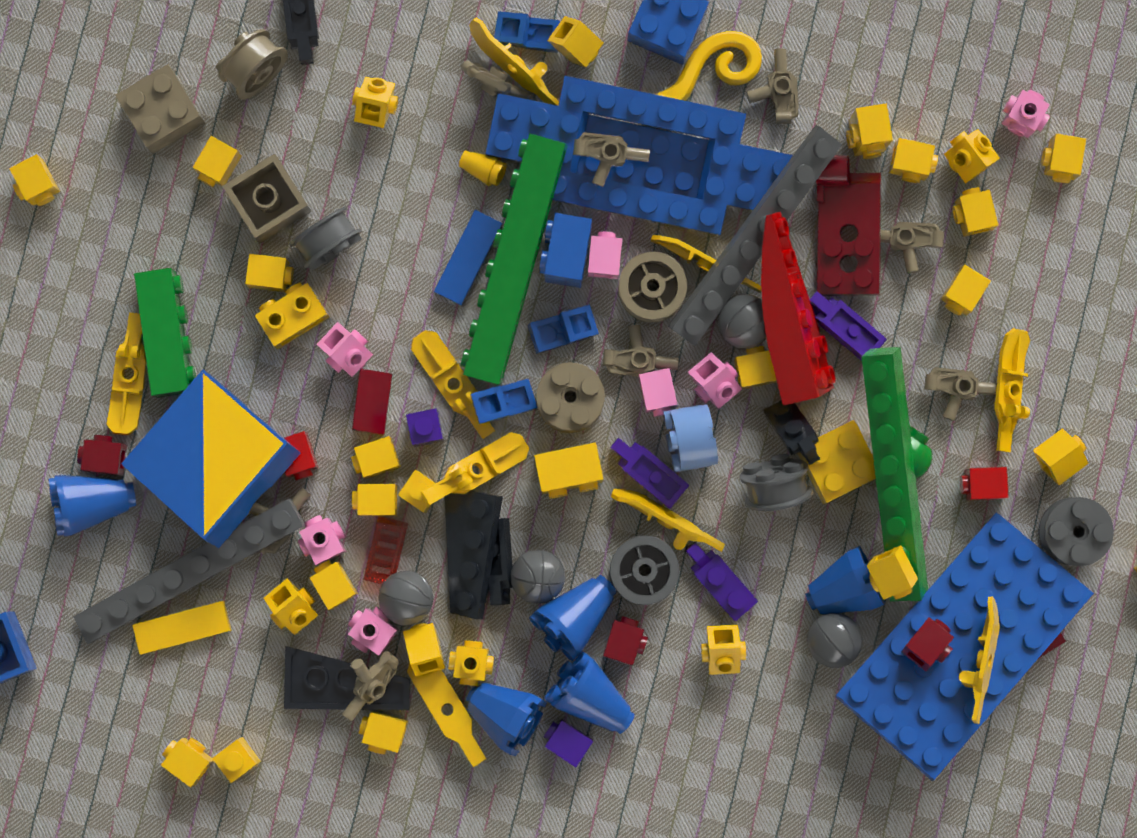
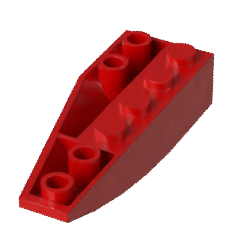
[761,211,836,405]

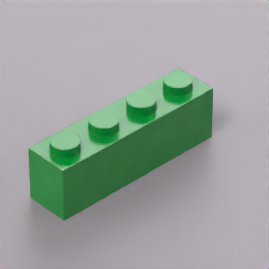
[134,268,196,398]

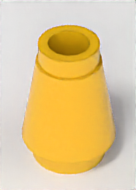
[459,150,507,186]

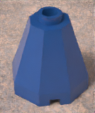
[805,545,886,614]
[466,683,547,756]

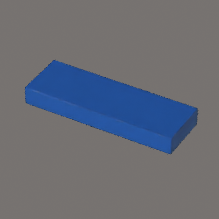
[434,210,503,306]

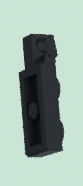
[283,0,319,65]
[763,400,820,465]
[488,518,513,606]

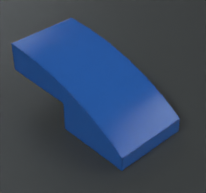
[494,11,561,53]
[527,305,599,354]
[470,378,538,424]

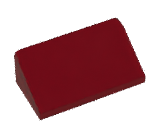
[352,368,392,435]

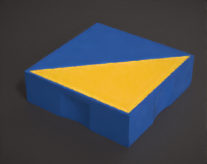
[121,369,301,548]

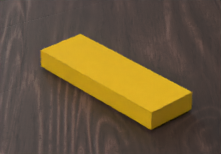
[132,601,232,655]

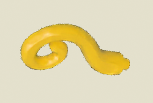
[656,31,762,101]

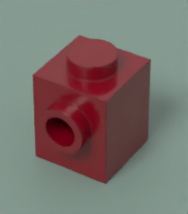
[77,435,127,476]
[603,616,648,665]
[901,617,954,672]

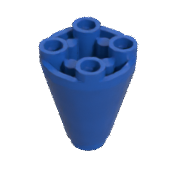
[48,475,136,537]
[529,575,617,661]
[544,652,635,734]

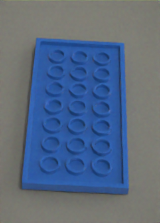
[835,512,1094,782]

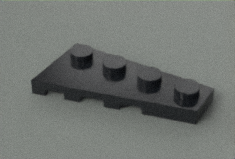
[444,490,503,619]
[284,646,410,710]

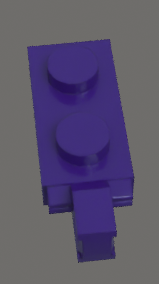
[810,291,887,361]
[610,438,690,509]
[686,543,758,622]

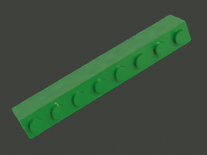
[460,133,568,385]
[861,347,928,602]

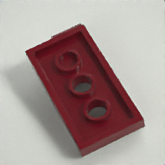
[816,155,881,296]

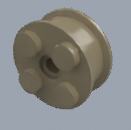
[216,29,288,100]
[618,252,687,323]
[536,362,605,433]

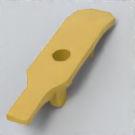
[469,17,559,106]
[651,235,761,294]
[106,312,147,436]
[994,328,1030,452]
[411,330,495,439]
[420,432,529,506]
[611,489,725,552]
[959,596,1000,724]
[407,662,487,767]

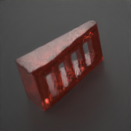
[363,516,409,584]

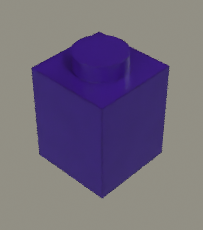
[406,408,444,447]
[543,719,593,768]

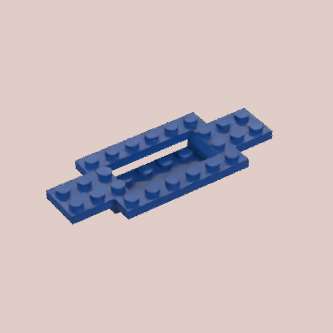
[485,76,793,235]

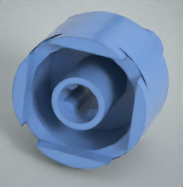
[663,404,718,473]

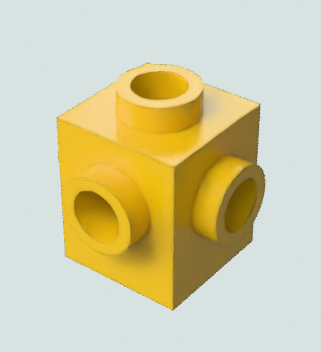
[352,77,399,128]
[944,129,1000,184]
[263,578,318,635]
[701,625,746,675]
[448,640,494,686]

